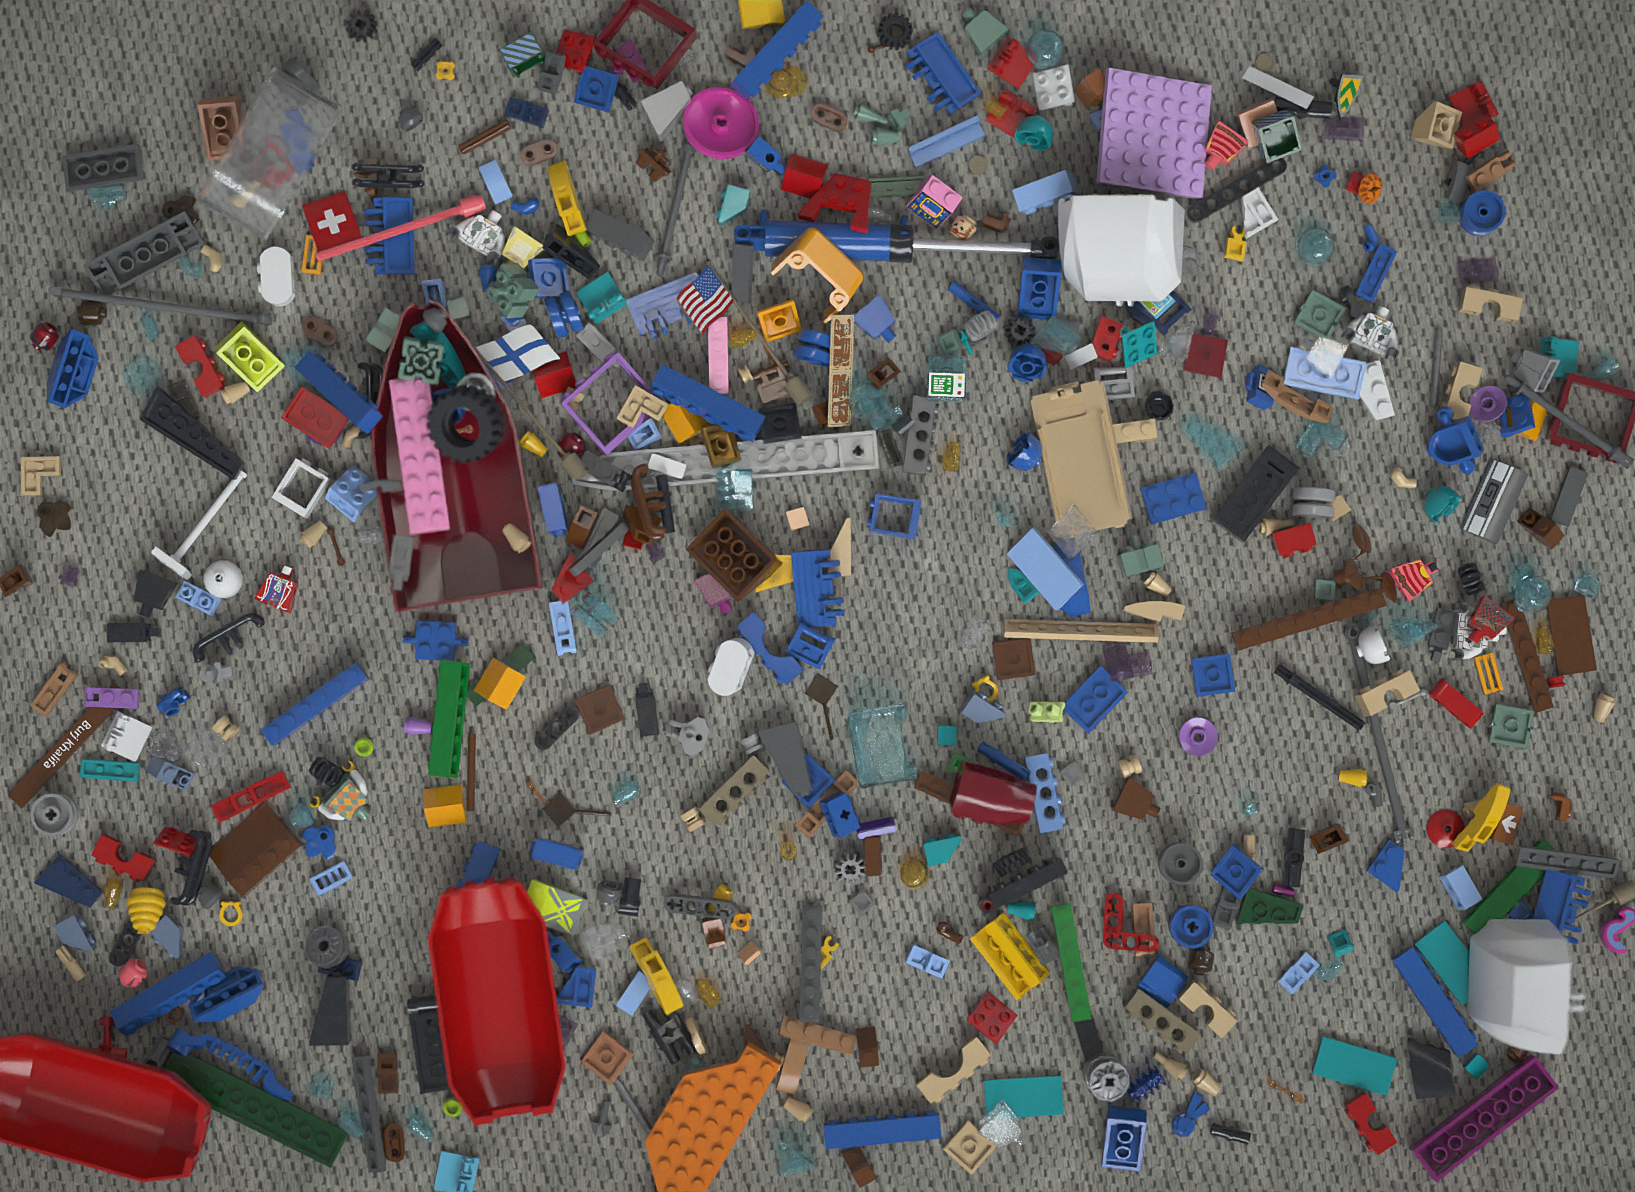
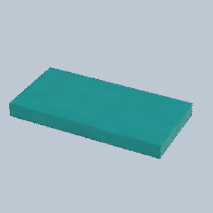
[1414,920,1470,1006]
[1312,1036,1397,1096]
[984,1075,1064,1119]

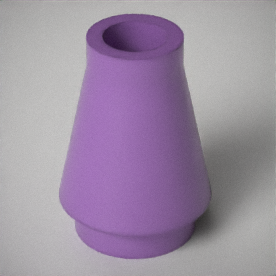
[404,716,433,735]

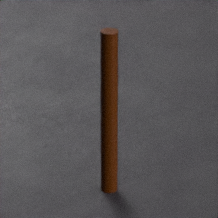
[467,734,476,811]

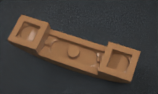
[1262,370,1334,423]
[794,770,860,839]
[776,1016,815,1095]

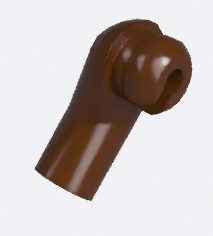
[936,921,963,944]

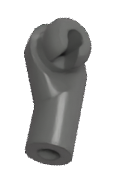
[1364,781,1383,807]

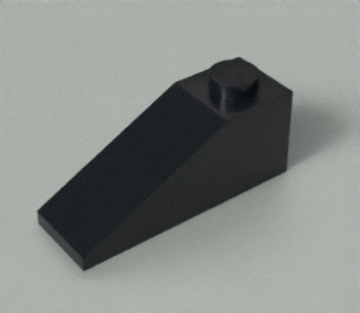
[542,223,600,279]

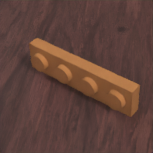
[778,1015,857,1056]

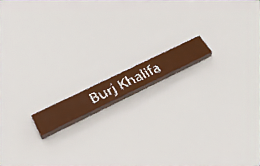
[8,682,121,808]

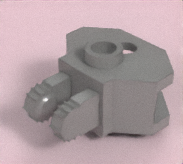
[664,717,710,756]

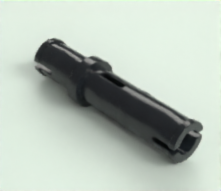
[655,474,675,533]

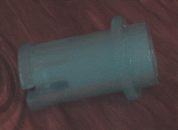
[139,315,160,340]

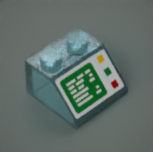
[927,356,967,401]

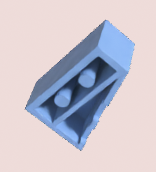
[1012,170,1080,215]

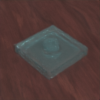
[281,340,326,391]

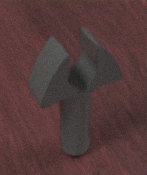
[591,1100,612,1138]

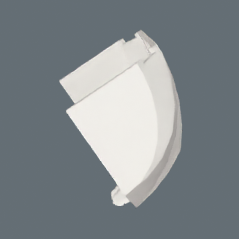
[1058,195,1185,306]
[1467,919,1585,1054]

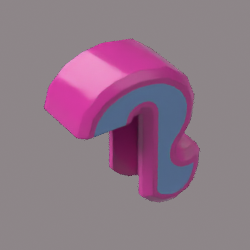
[1599,906,1635,954]

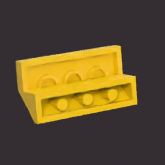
[738,0,785,29]
[970,912,1050,1001]

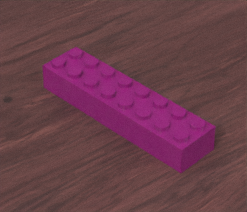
[1409,1054,1559,1182]

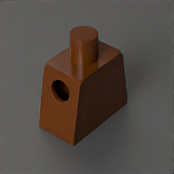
[1111,778,1161,820]

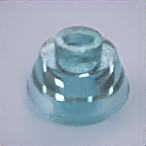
[290,803,314,828]

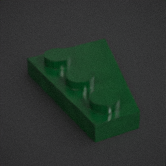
[1236,888,1304,924]

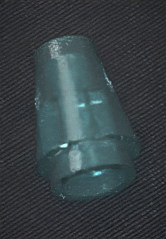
[1590,356,1620,381]
[611,780,641,806]
[337,1111,365,1140]
[406,1115,435,1143]

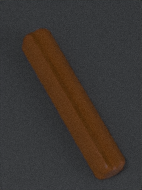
[458,120,511,155]

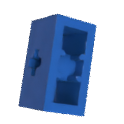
[819,792,860,838]

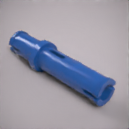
[948,281,1000,321]
[977,741,1031,781]

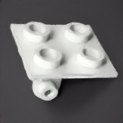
[1033,65,1075,111]
[101,711,153,762]

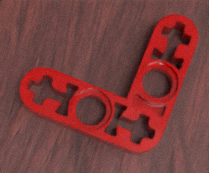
[1103,893,1160,952]

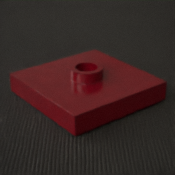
[1183,333,1228,378]

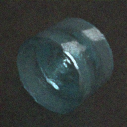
[571,591,620,639]

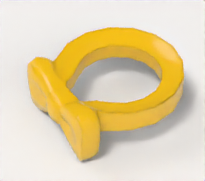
[971,674,998,701]
[219,901,243,926]

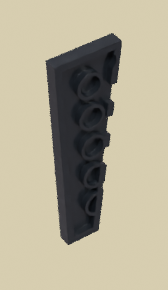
[139,387,245,480]

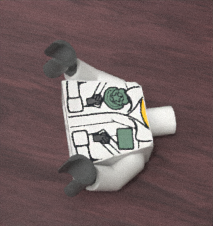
[446,210,505,266]
[1341,306,1399,361]
[1451,601,1499,661]

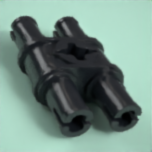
[642,1004,696,1065]

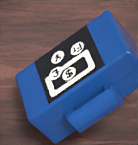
[1245,364,1278,410]

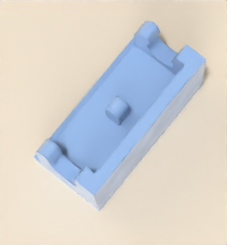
[1439,866,1482,910]

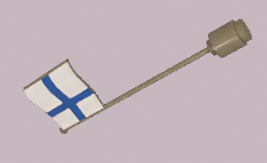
[472,325,588,481]

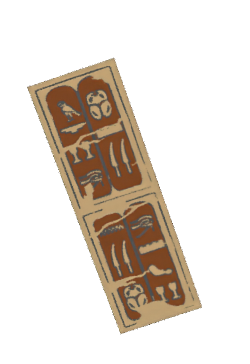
[828,315,854,427]

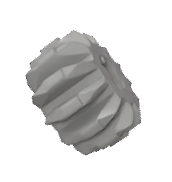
[964,311,997,341]
[834,853,866,886]

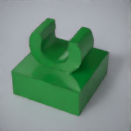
[946,752,971,774]

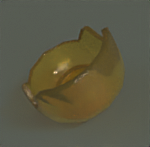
[900,859,930,889]

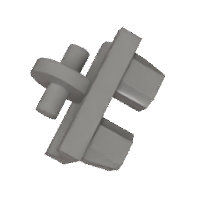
[199,662,232,684]

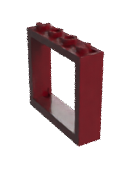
[594,0,697,90]
[1545,373,1635,463]

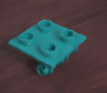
[576,272,628,324]
[1120,321,1158,368]
[1539,336,1579,378]

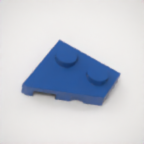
[1366,840,1405,893]
[556,966,597,1008]

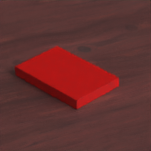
[281,386,349,449]

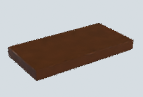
[1545,595,1597,676]

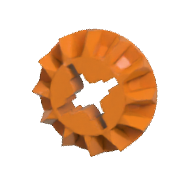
[1359,173,1383,204]

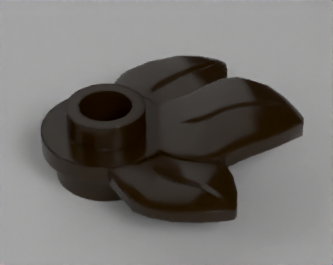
[162,196,199,224]
[37,501,72,537]

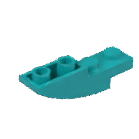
[410,321,466,388]

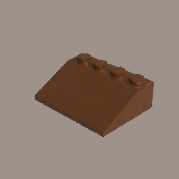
[686,508,783,602]
[210,802,303,897]

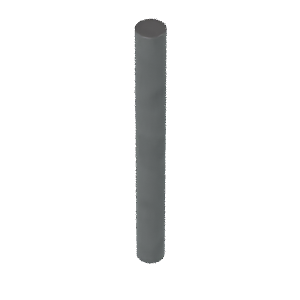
[1430,330,1443,407]
[613,1077,652,1135]

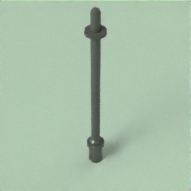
[655,138,697,277]
[1504,375,1635,469]

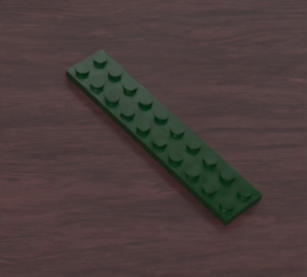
[164,1052,349,1168]

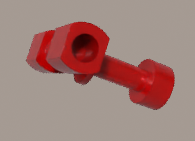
[91,1017,127,1059]

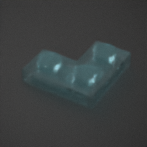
[1295,421,1349,458]

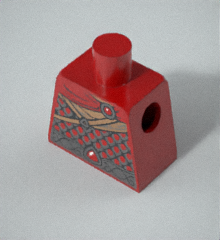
[1467,596,1514,644]

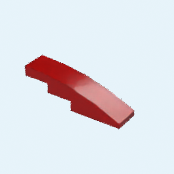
[210,770,291,824]

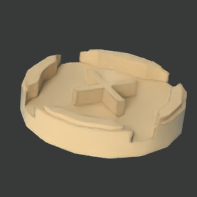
[686,1017,707,1055]

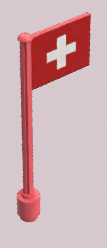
[302,191,486,262]

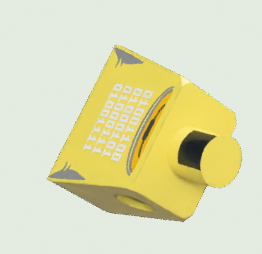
[502,226,545,271]

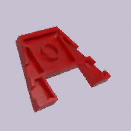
[797,173,871,233]

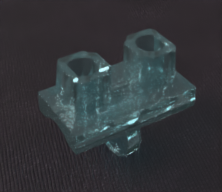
[87,184,126,210]
[869,404,903,431]

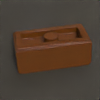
[865,836,882,876]

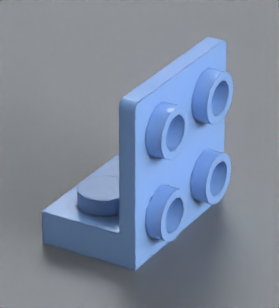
[325,465,377,522]

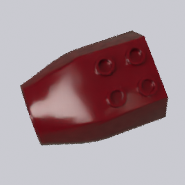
[949,760,1037,824]

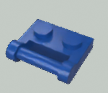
[1499,393,1535,438]
[785,621,835,670]

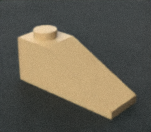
[824,518,851,577]

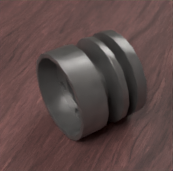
[1083,1052,1129,1101]

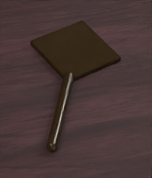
[805,673,838,741]
[542,793,611,827]

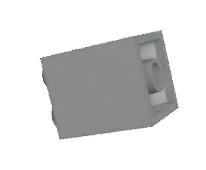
[641,81,693,142]

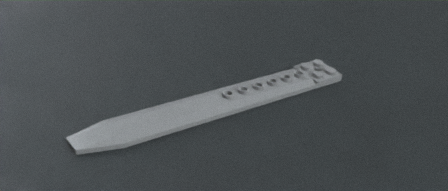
[573,430,879,491]

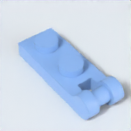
[549,601,577,656]

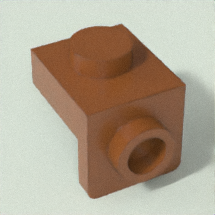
[1547,792,1572,822]
[701,917,727,948]

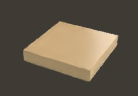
[942,1120,997,1175]

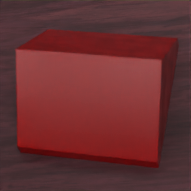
[781,154,828,199]
[532,351,576,399]

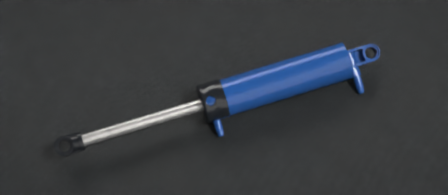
[734,209,1059,263]

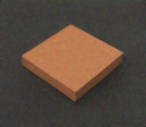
[1237,98,1277,149]
[580,1031,634,1085]

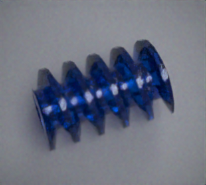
[1126,1065,1167,1105]

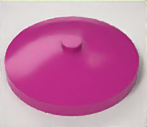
[683,87,759,159]

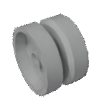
[1291,487,1336,519]
[30,793,79,836]

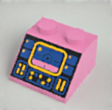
[906,175,963,229]

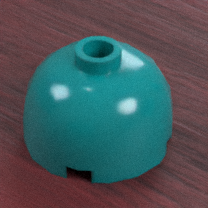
[1014,115,1054,151]
[1423,486,1462,524]

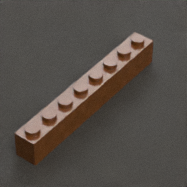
[1231,588,1387,651]

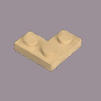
[616,385,669,429]
[21,456,61,496]

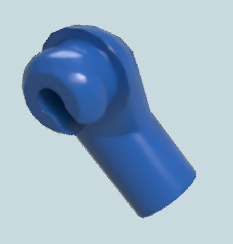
[511,197,540,215]
[1363,224,1379,253]

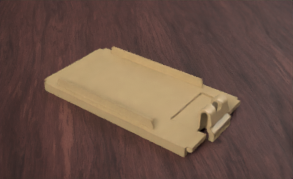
[1031,380,1132,539]

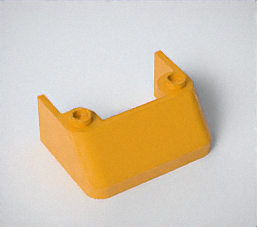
[771,227,863,324]

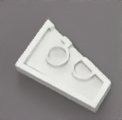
[1359,360,1395,421]

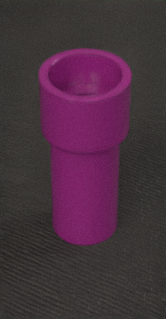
[1272,883,1295,897]

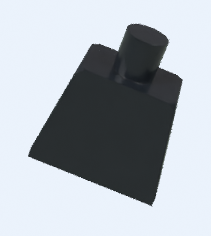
[134,570,178,618]

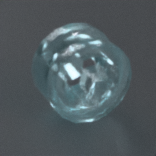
[1240,801,1260,819]

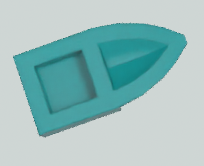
[1008,568,1040,604]

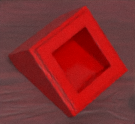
[622,529,643,550]

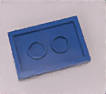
[1140,472,1207,525]
[1063,666,1128,734]

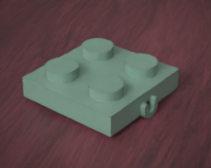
[1293,290,1346,342]
[1488,704,1534,749]

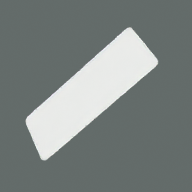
[1065,343,1098,370]
[648,454,687,479]

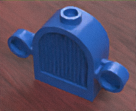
[1426,406,1484,474]

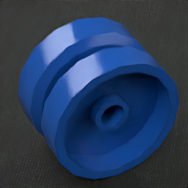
[1458,190,1506,236]
[544,290,584,339]
[792,329,831,367]
[1168,904,1213,948]

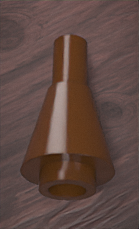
[1507,1046,1528,1064]

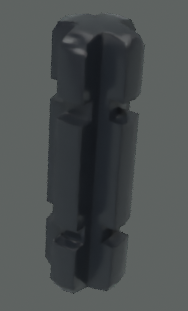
[411,38,442,71]

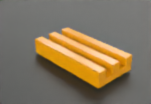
[301,235,323,275]
[1473,653,1503,695]

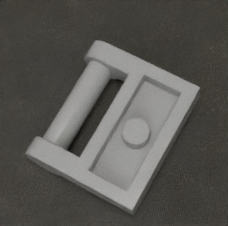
[1093,366,1135,400]

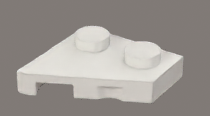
[1241,188,1278,239]

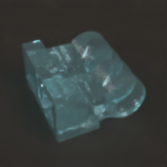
[716,469,754,511]

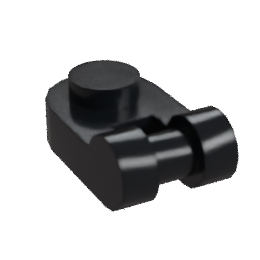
[1338,285,1362,320]

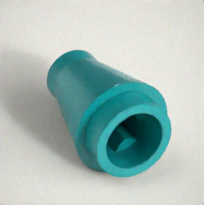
[1007,901,1036,920]

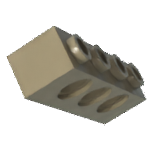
[698,755,770,826]
[1124,988,1201,1054]

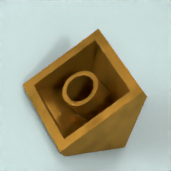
[700,425,742,469]

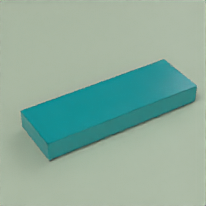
[80,758,140,782]

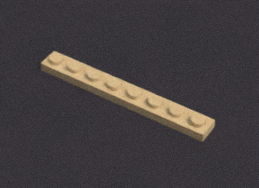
[1004,619,1159,643]

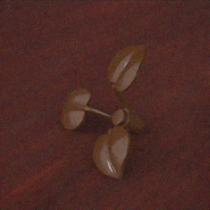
[1334,522,1397,603]

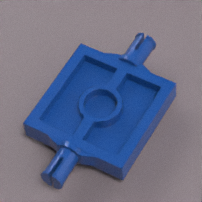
[403,621,469,661]

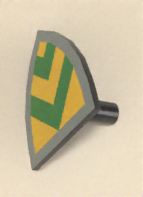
[1329,74,1364,118]

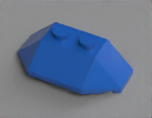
[47,329,99,408]
[1052,538,1091,617]
[188,966,264,1022]

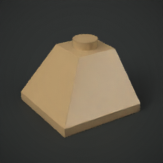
[1411,101,1462,149]

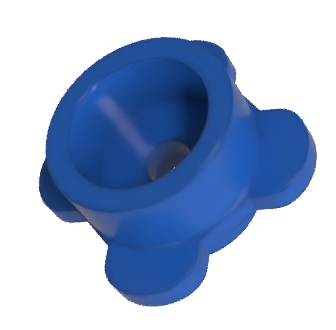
[1314,165,1337,188]

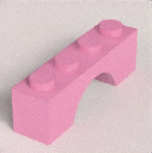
[708,317,729,396]

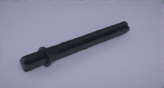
[1274,664,1365,730]

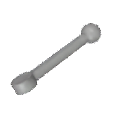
[1389,689,1426,710]

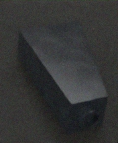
[309,970,351,1046]

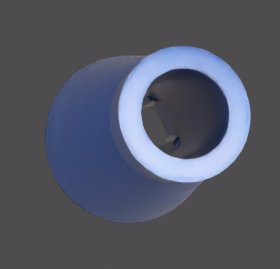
[479,265,498,292]

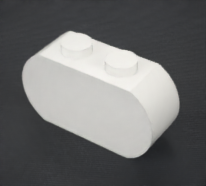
[257,247,295,306]
[708,638,754,696]

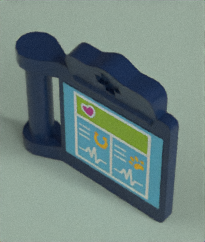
[1125,291,1192,336]

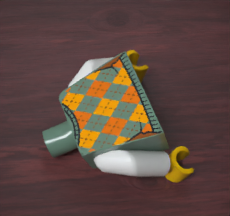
[309,761,370,821]

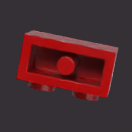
[1453,114,1500,159]
[1092,317,1123,362]
[1271,523,1317,559]

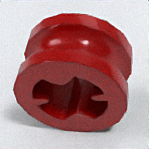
[1547,676,1566,688]

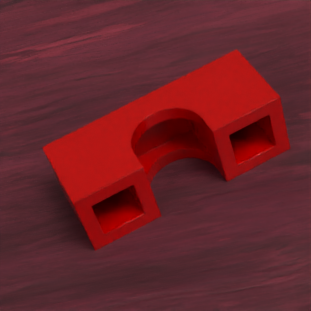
[175,335,226,398]
[91,834,157,882]
[1344,1091,1397,1155]

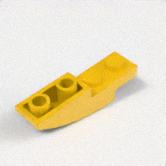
[548,160,587,236]
[1452,783,1511,852]
[629,937,683,1015]

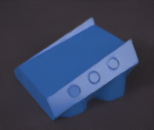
[1137,956,1189,1008]

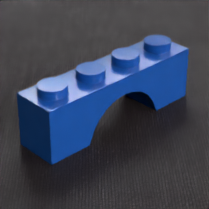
[736,612,804,685]

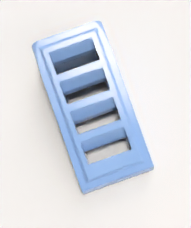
[309,861,353,897]

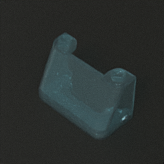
[847,703,917,789]

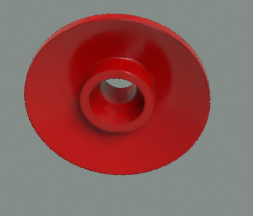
[1426,810,1465,848]

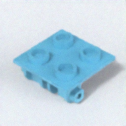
[434,1151,479,1192]

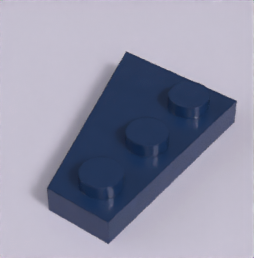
[34,854,104,907]

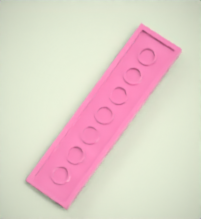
[389,377,449,535]

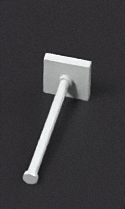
[151,471,247,581]

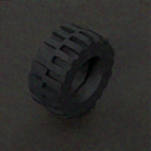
[427,385,506,463]

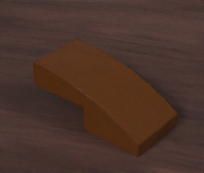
[377,1053,399,1094]

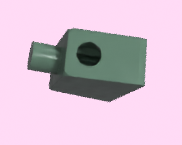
[962,8,1008,57]

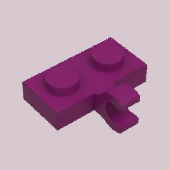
[610,40,650,83]

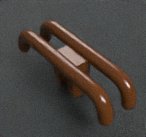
[630,463,667,540]

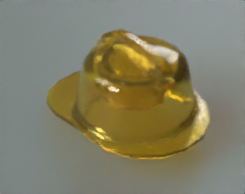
[763,66,808,98]

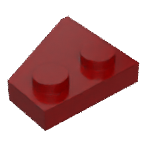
[551,553,594,604]

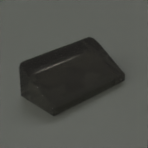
[877,429,903,469]

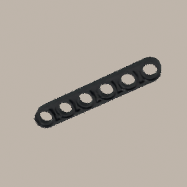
[1187,158,1287,223]

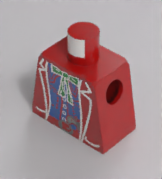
[254,565,298,613]

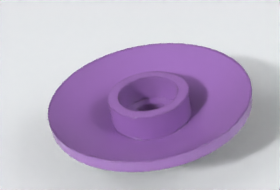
[1469,386,1507,422]
[1179,718,1218,756]

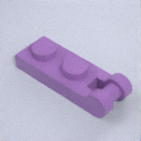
[83,687,140,709]

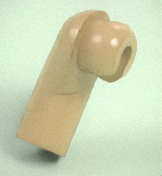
[201,245,222,272]
[341,425,363,448]
[1391,467,1417,488]
[99,656,128,676]

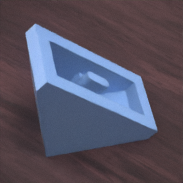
[422,279,447,310]
[628,418,661,451]

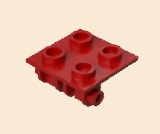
[556,29,596,75]
[987,37,1039,89]
[1448,81,1499,127]
[985,88,1037,139]
[152,827,196,856]
[967,991,1018,1045]

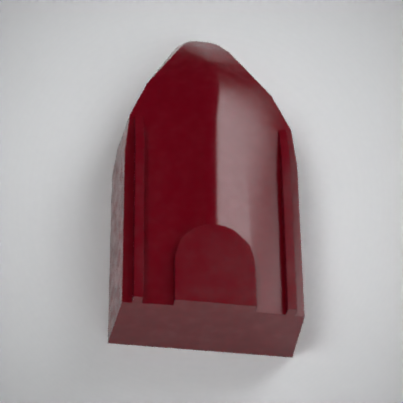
[371,300,543,612]

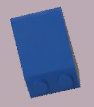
[1018,257,1062,320]
[1102,1105,1147,1171]

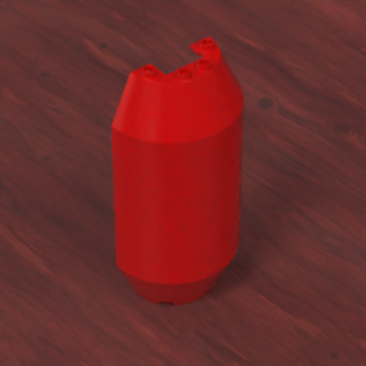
[428,877,566,1126]
[0,1032,212,1183]

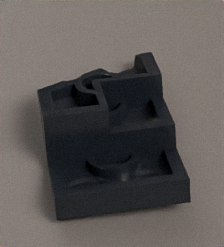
[1408,1038,1456,1099]

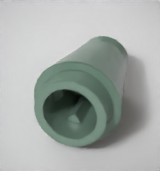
[870,127,899,146]

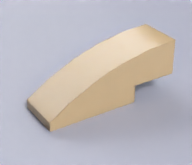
[1122,601,1186,622]

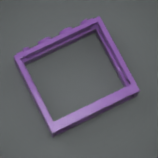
[559,352,658,455]

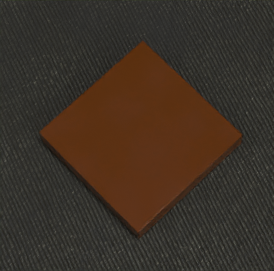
[992,638,1036,680]
[574,684,625,735]

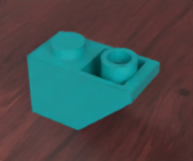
[716,185,750,225]
[923,833,962,866]

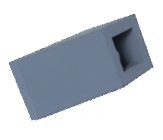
[960,690,1006,723]
[146,754,195,791]
[54,914,97,951]
[150,914,183,959]

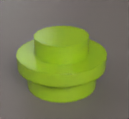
[354,737,374,757]
[443,1097,463,1117]

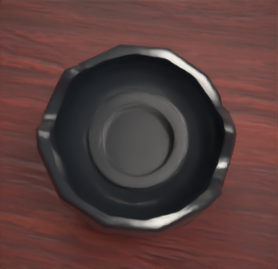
[1145,390,1174,421]

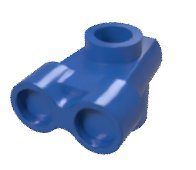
[156,687,190,717]

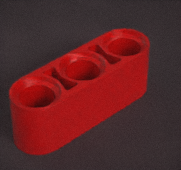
[1428,679,1484,729]

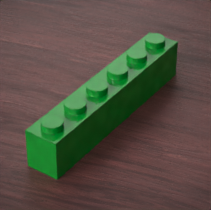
[428,660,470,778]
[1461,838,1555,935]
[1050,903,1092,1022]

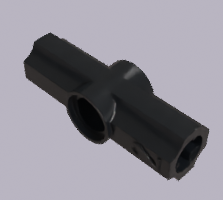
[1274,96,1333,119]
[1282,828,1306,888]

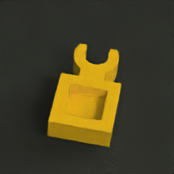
[1224,226,1247,262]
[821,936,839,970]

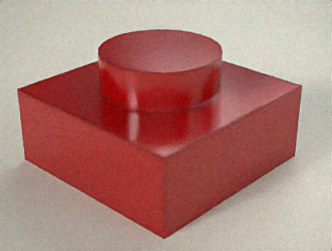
[1345,171,1365,195]

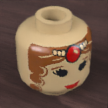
[948,214,976,241]

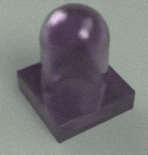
[1204,313,1221,334]
[646,542,666,564]
[58,566,80,589]

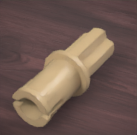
[1243,834,1257,861]
[56,945,87,982]

